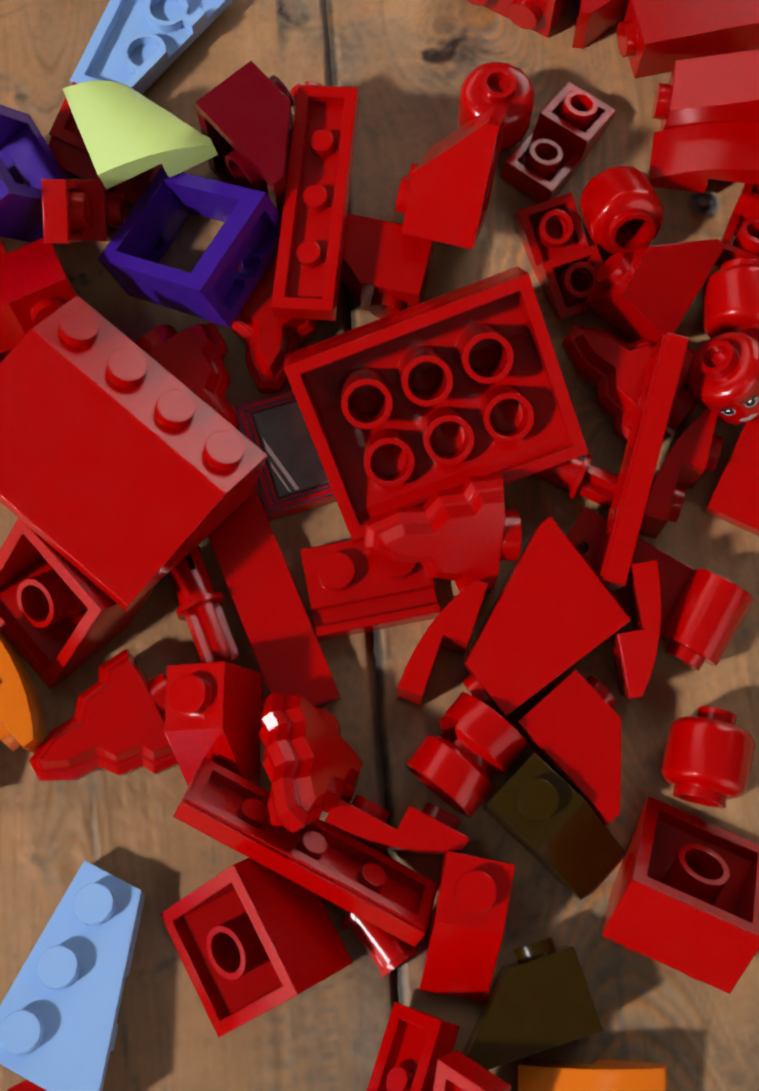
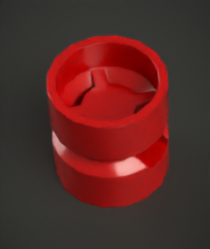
[405,692,528,818]

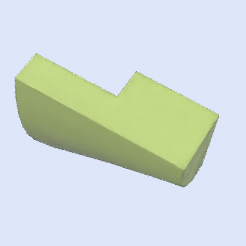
[62,80,218,189]

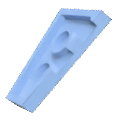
[70,0,234,94]
[0,860,146,1091]

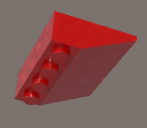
[283,266,589,541]
[0,295,268,612]

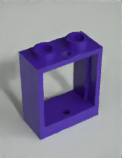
[0,105,68,242]
[97,167,282,328]

